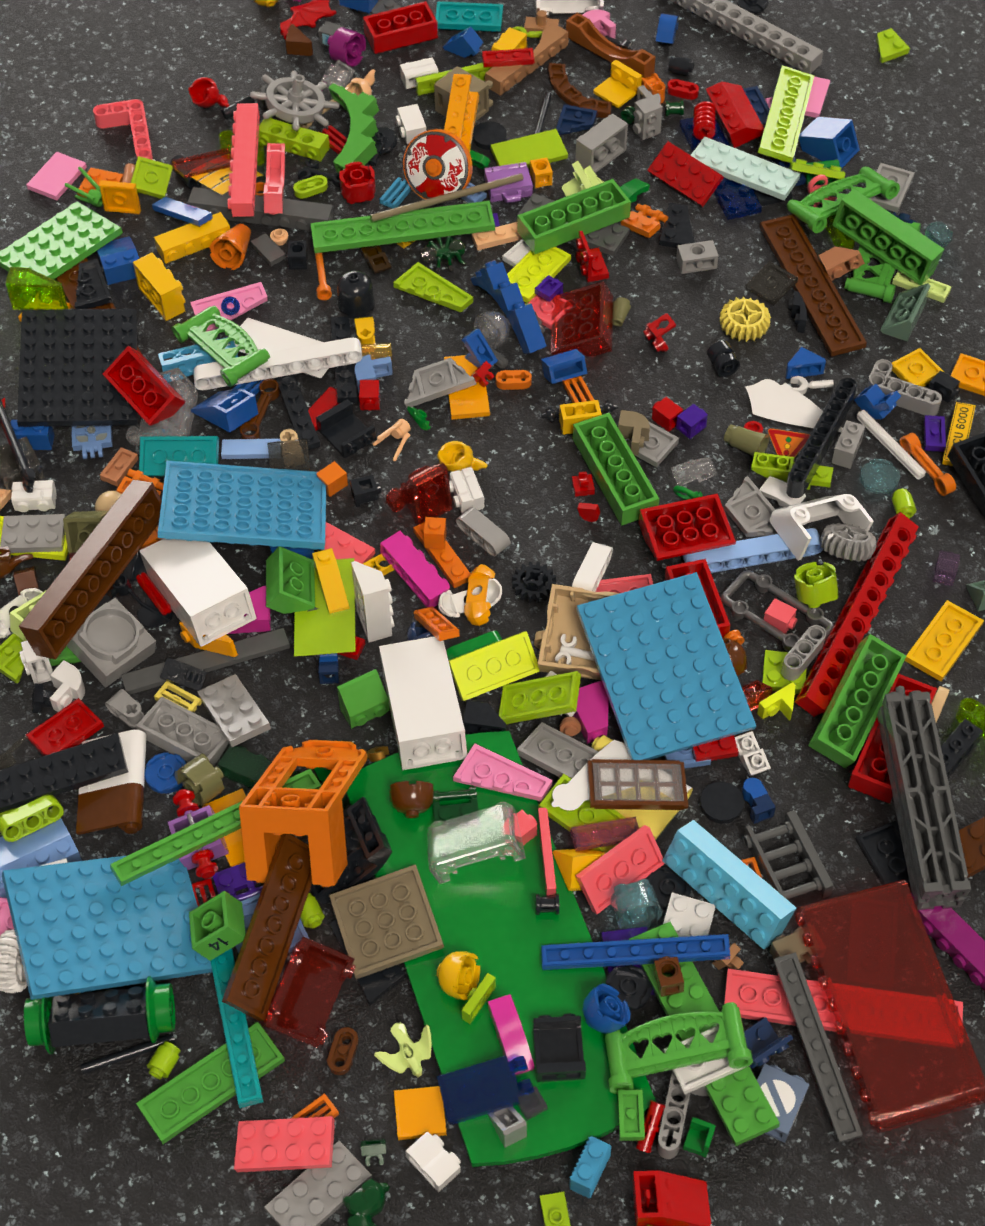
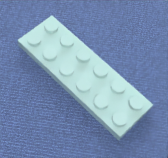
[691,137,800,200]

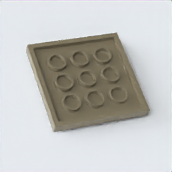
[329,864,445,979]

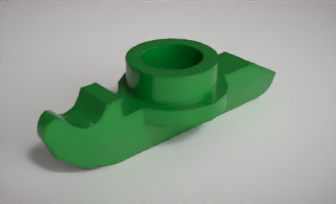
[407,406,431,430]

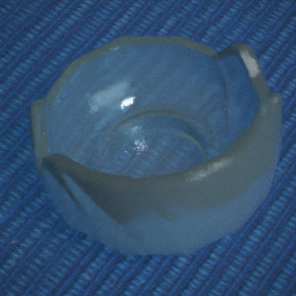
[925,221,953,248]

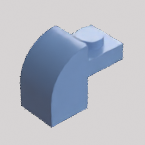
[355,354,393,393]

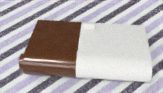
[76,730,147,835]

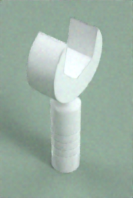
[790,376,834,395]

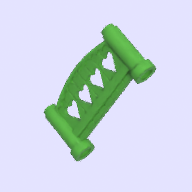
[787,167,900,233]
[845,222,921,304]
[171,305,270,387]
[605,1002,753,1094]

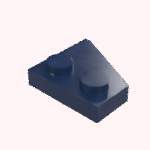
[556,104,597,135]

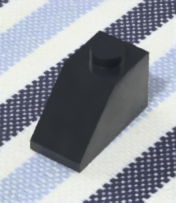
[463,700,506,734]

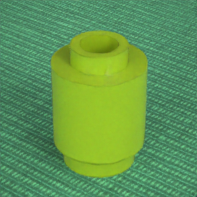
[892,489,916,518]
[300,893,325,928]
[147,1041,180,1079]

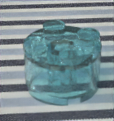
[610,879,662,929]

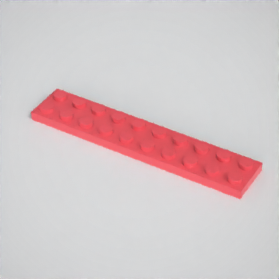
[724,969,963,1050]

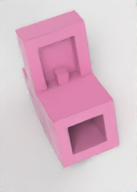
[582,9,616,39]

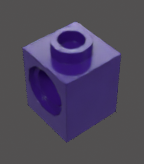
[676,404,708,439]

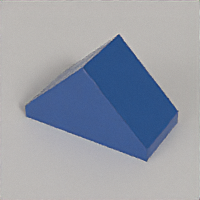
[786,347,826,379]

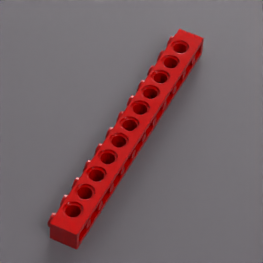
[795,512,919,717]

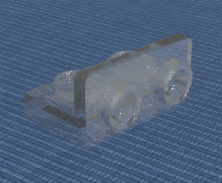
[319,60,355,91]

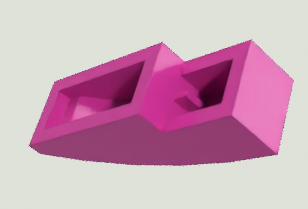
[488,994,535,1077]

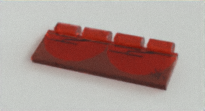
[172,148,233,178]

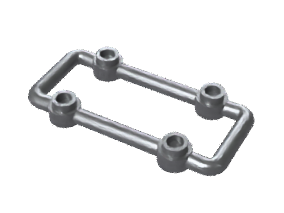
[721,570,834,653]

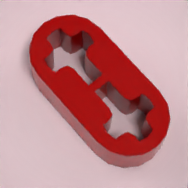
[667,79,699,100]

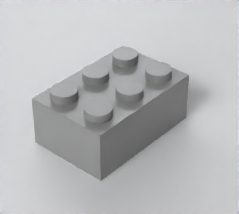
[575,114,628,173]

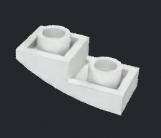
[759,476,806,507]
[735,731,771,776]

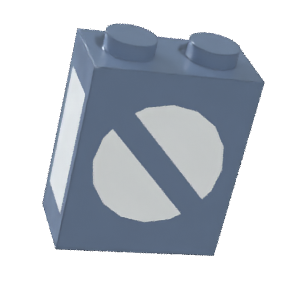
[757,1064,809,1143]

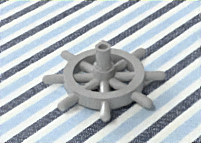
[250,71,340,131]

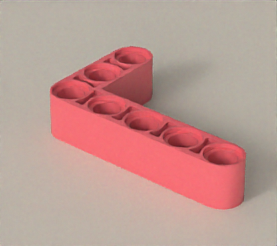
[93,99,153,160]

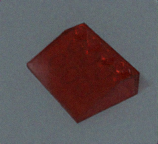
[551,281,613,356]

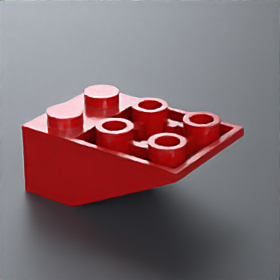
[632,1170,712,1226]

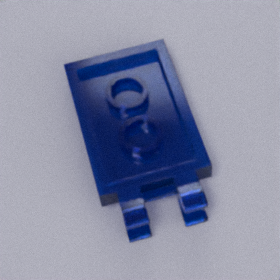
[437,1055,534,1125]

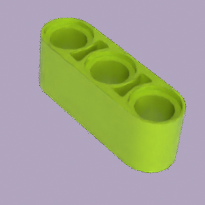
[0,795,64,842]

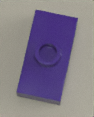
[924,415,946,452]

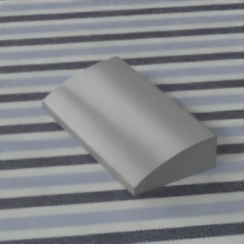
[136,697,228,766]

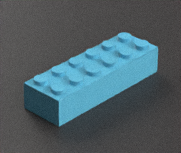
[662,820,796,949]

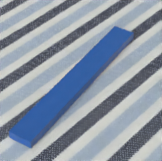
[541,934,730,970]

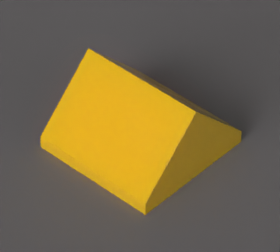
[553,848,606,891]

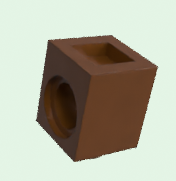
[654,956,684,997]

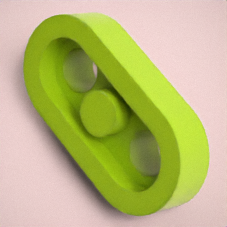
[293,175,328,199]

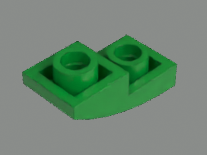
[620,178,650,203]

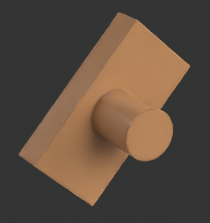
[524,10,559,32]

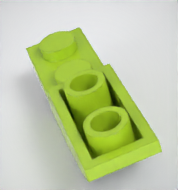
[751,452,834,490]

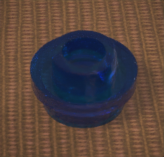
[221,296,240,315]

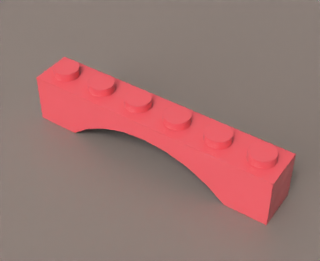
[264,143,285,215]

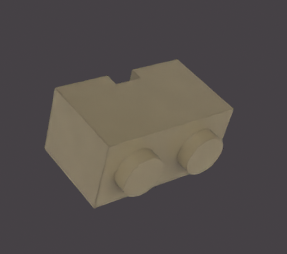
[770,925,826,965]

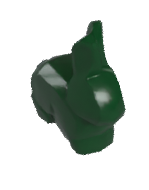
[342,1179,390,1226]

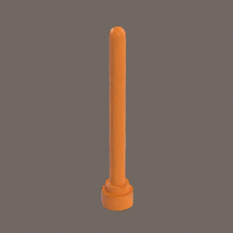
[315,252,332,300]

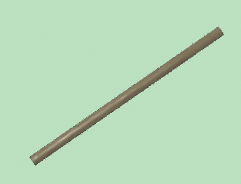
[370,173,524,222]

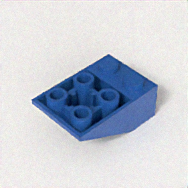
[190,388,258,432]

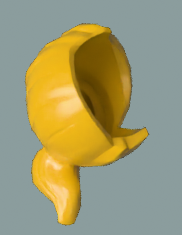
[437,441,487,472]

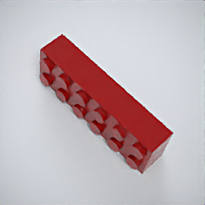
[848,674,937,804]

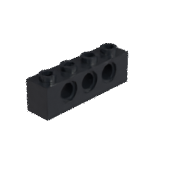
[941,719,983,779]

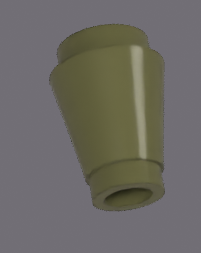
[612,297,631,326]

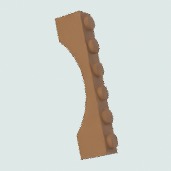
[485,23,569,96]

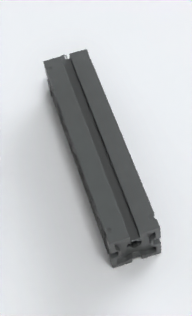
[877,686,971,910]

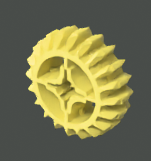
[720,296,771,342]

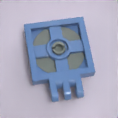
[72,426,113,459]

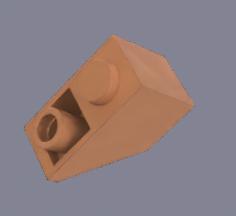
[819,247,865,280]

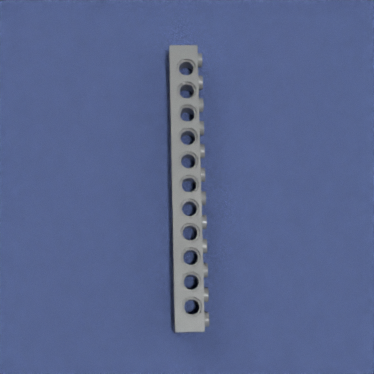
[670,0,823,74]

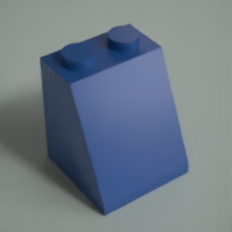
[799,117,860,169]

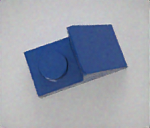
[462,329,498,368]

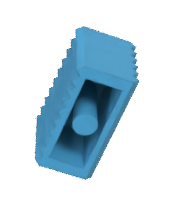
[569,1136,612,1198]

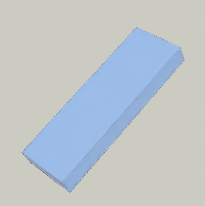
[221,439,281,459]

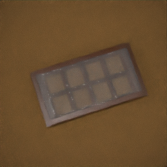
[587,759,688,810]

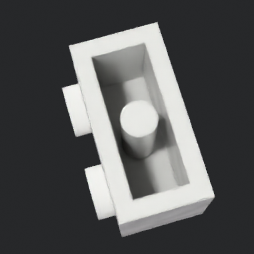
[19,641,53,685]

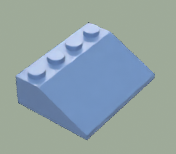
[0,818,82,898]

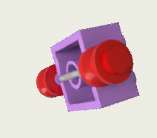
[168,789,229,879]

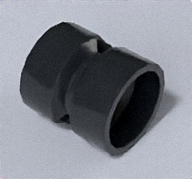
[707,341,740,377]

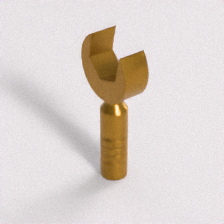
[367,746,390,762]

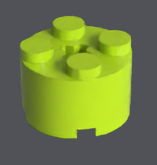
[794,562,838,608]

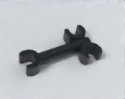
[297,158,340,187]

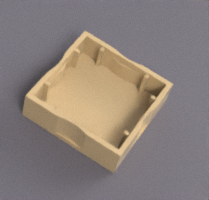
[538,584,620,680]

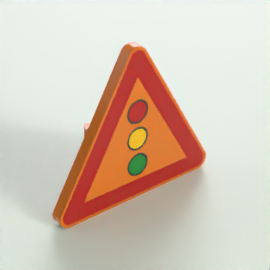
[768,428,810,458]

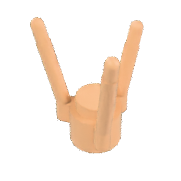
[373,419,411,461]

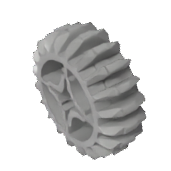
[821,523,876,562]

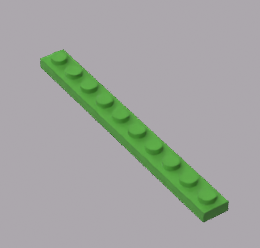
[110,769,321,886]

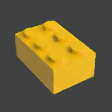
[133,253,186,321]

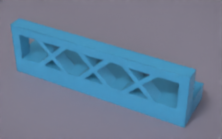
[158,337,238,381]

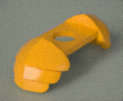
[464,564,495,626]

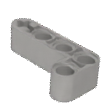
[867,359,942,416]
[657,1070,709,1159]

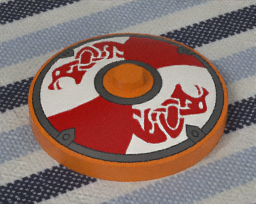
[403,129,472,202]

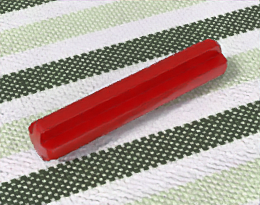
[136,572,172,615]

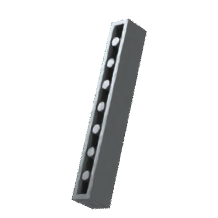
[188,187,334,231]

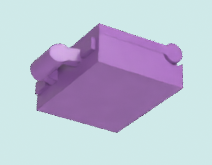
[484,162,533,203]

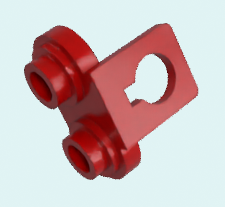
[643,313,676,352]

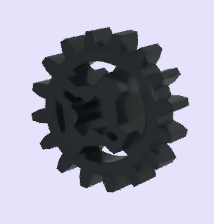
[512,562,556,603]

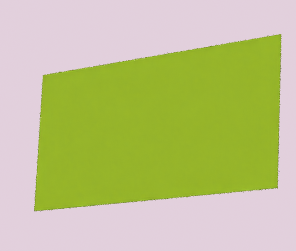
[294,558,355,657]

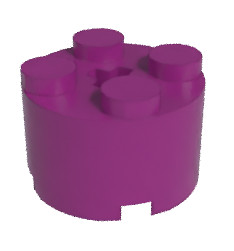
[327,27,366,67]

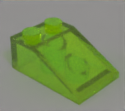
[5,267,68,310]

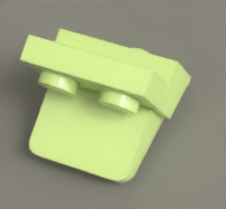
[562,161,603,197]

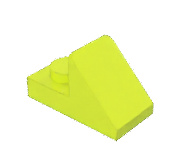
[757,682,796,721]

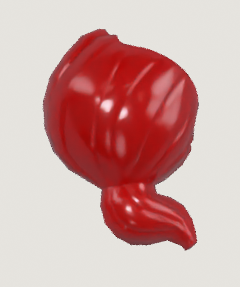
[188,77,230,108]

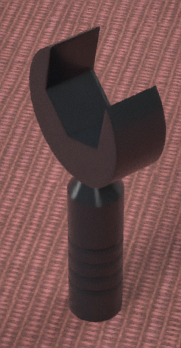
[605,36,633,50]

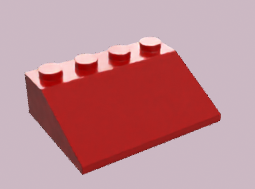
[639,494,736,561]

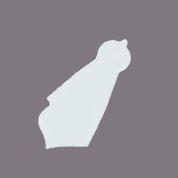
[745,379,843,432]
[551,740,650,810]

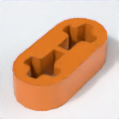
[496,370,532,390]

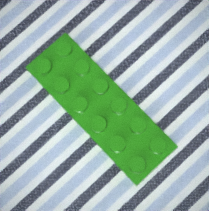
[136,1022,285,1144]

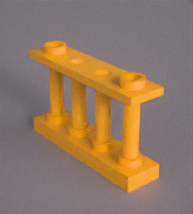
[444,74,479,152]

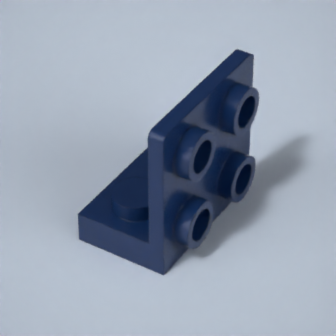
[744,1017,793,1069]

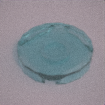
[860,459,900,494]

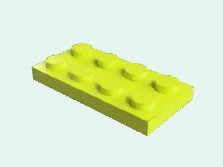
[507,247,571,303]
[448,631,540,701]

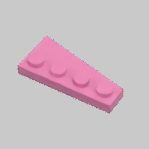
[190,282,268,332]
[453,744,552,801]

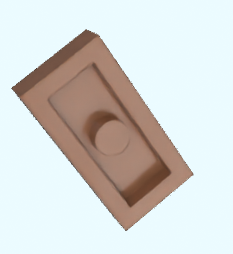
[100,447,139,487]

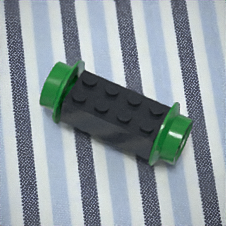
[24,976,175,1054]

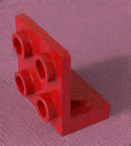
[575,231,609,282]

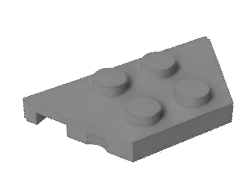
[404,358,476,408]
[724,476,778,537]

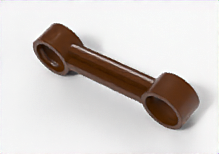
[240,379,280,439]

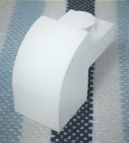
[50,660,85,712]

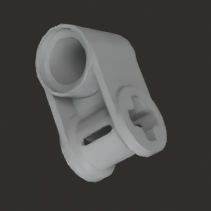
[105,689,145,728]

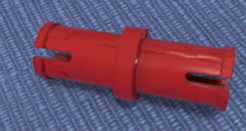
[635,1100,665,1153]

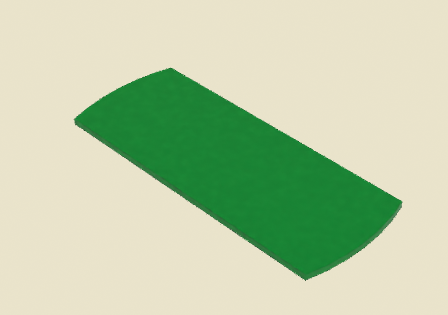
[346,731,656,1167]

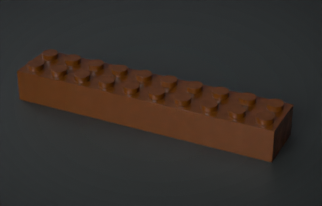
[19,480,162,660]

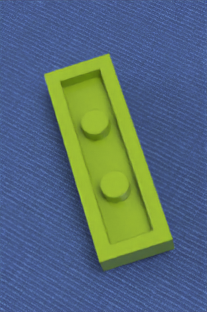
[789,159,845,179]

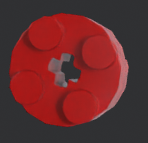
[339,162,376,204]

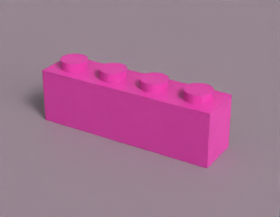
[380,531,450,607]

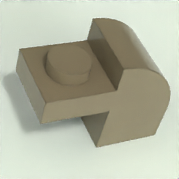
[618,410,650,455]

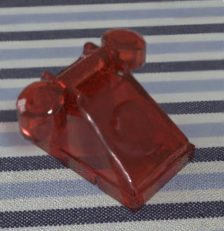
[386,463,453,525]

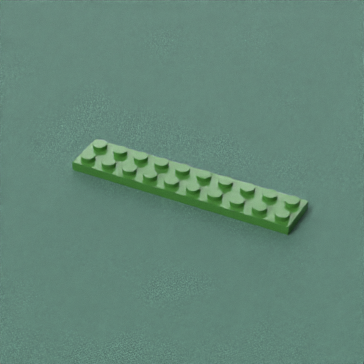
[310,201,495,253]
[629,921,780,1147]

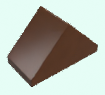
[286,24,313,56]
[13,566,40,595]

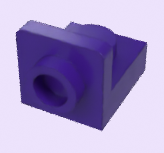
[535,275,563,302]

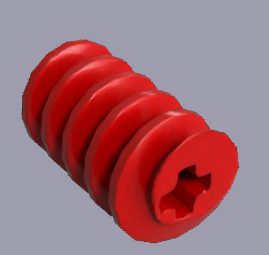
[693,101,716,140]

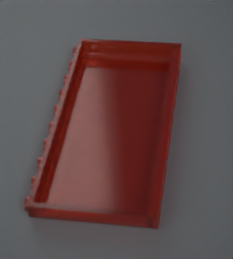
[795,879,985,1133]

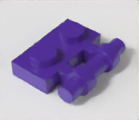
[212,862,263,902]

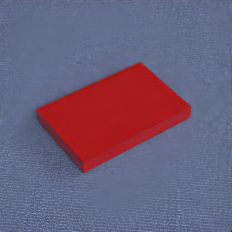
[26,698,104,756]

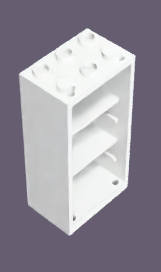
[139,538,257,647]
[379,637,467,770]

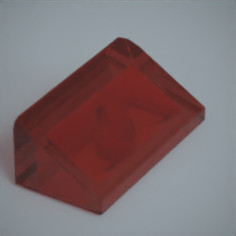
[742,680,772,711]

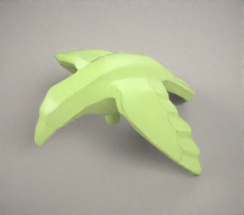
[374,1022,432,1077]

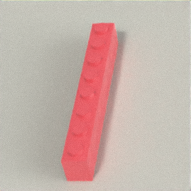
[228,103,260,217]

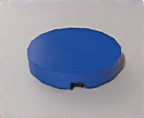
[145,753,186,794]

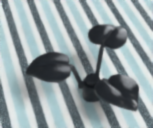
[92,549,173,628]

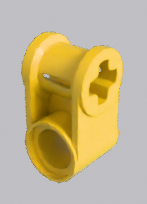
[355,317,375,352]

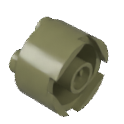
[175,753,225,806]

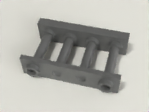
[743,810,834,900]

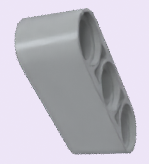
[456,507,511,557]
[781,625,826,681]

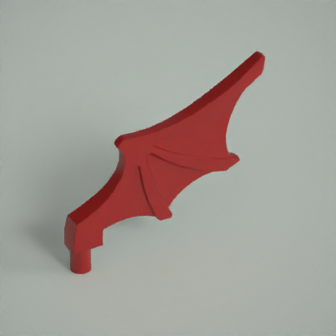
[280,0,337,40]

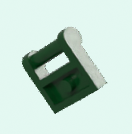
[433,787,480,830]

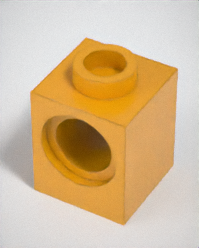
[530,158,553,188]

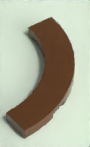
[548,63,612,118]

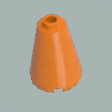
[209,224,251,270]

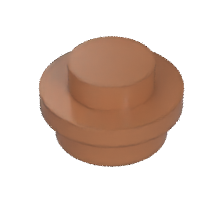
[560,717,581,736]

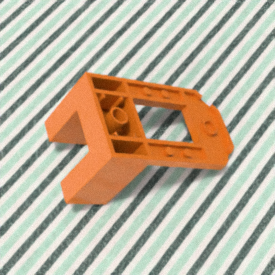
[239,740,367,887]

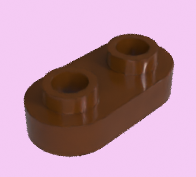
[327,1027,359,1075]

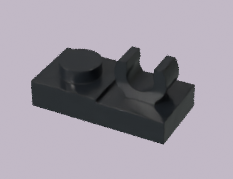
[160,657,208,691]

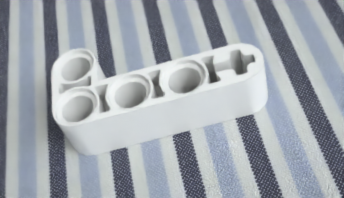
[572,542,613,592]

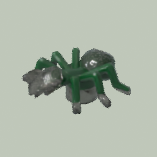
[420,236,467,273]

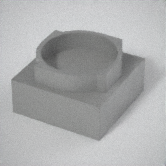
[67,598,156,688]

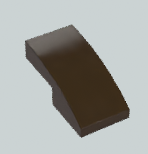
[360,245,392,274]

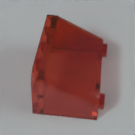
[262,937,356,1048]

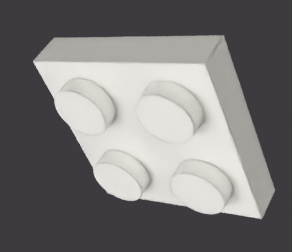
[663,893,716,937]

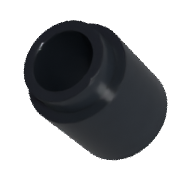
[668,56,694,76]

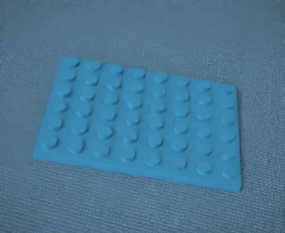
[158,461,326,550]
[576,572,756,760]
[2,855,212,1000]

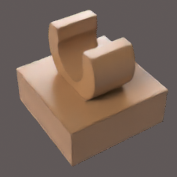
[712,943,743,970]

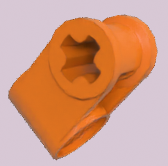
[641,73,665,104]

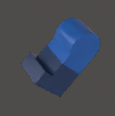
[319,653,339,684]
[742,777,776,824]

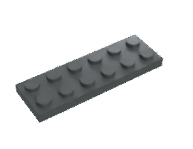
[518,193,630,257]

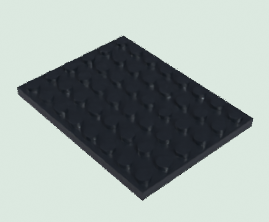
[17,309,138,427]

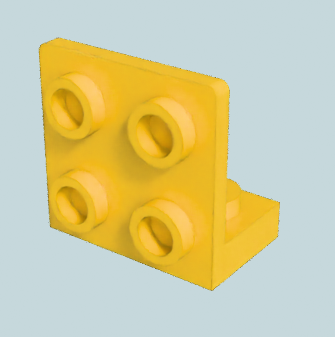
[593,60,642,108]

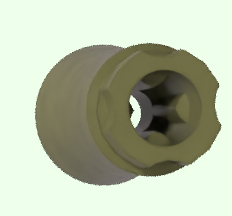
[724,424,769,457]

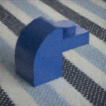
[656,14,678,44]
[854,384,901,419]

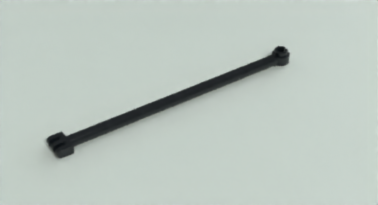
[0,399,35,493]

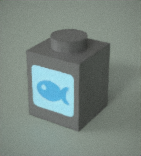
[318,21,344,47]

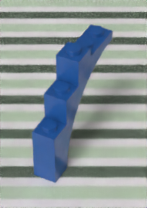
[471,260,546,353]

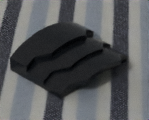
[304,797,392,904]

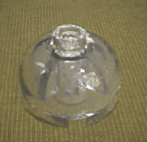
[474,310,510,349]

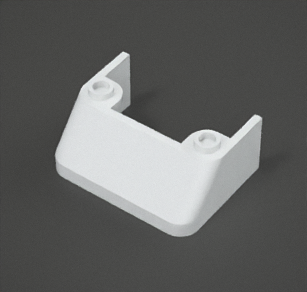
[535,0,604,17]
[770,494,874,561]

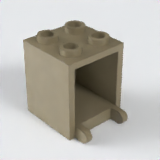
[434,66,493,122]

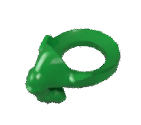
[673,486,703,500]

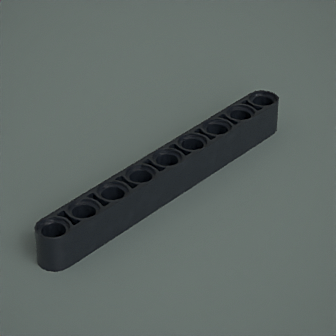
[786,378,857,498]

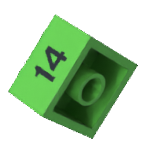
[189,891,246,961]

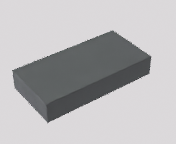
[251,233,286,266]

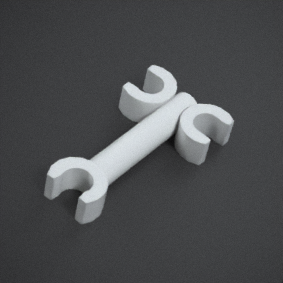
[555,634,595,665]

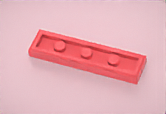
[538,808,556,896]

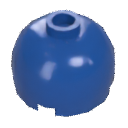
[583,984,630,1034]

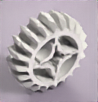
[0,929,27,993]

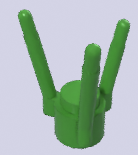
[64,167,103,207]

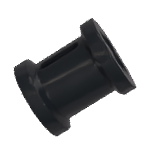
[536,894,559,915]

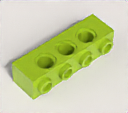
[258,118,330,162]

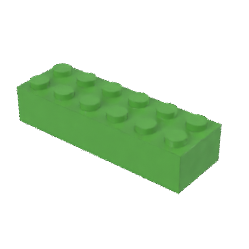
[517,179,631,255]
[832,189,944,285]
[573,413,659,526]
[808,634,907,768]

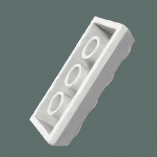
[351,561,394,643]

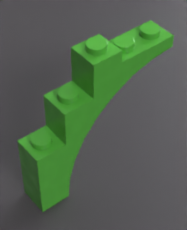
[329,83,379,173]

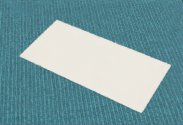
[227,318,329,378]

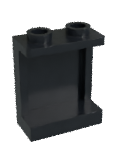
[533,1014,586,1082]

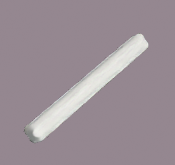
[857,410,926,480]

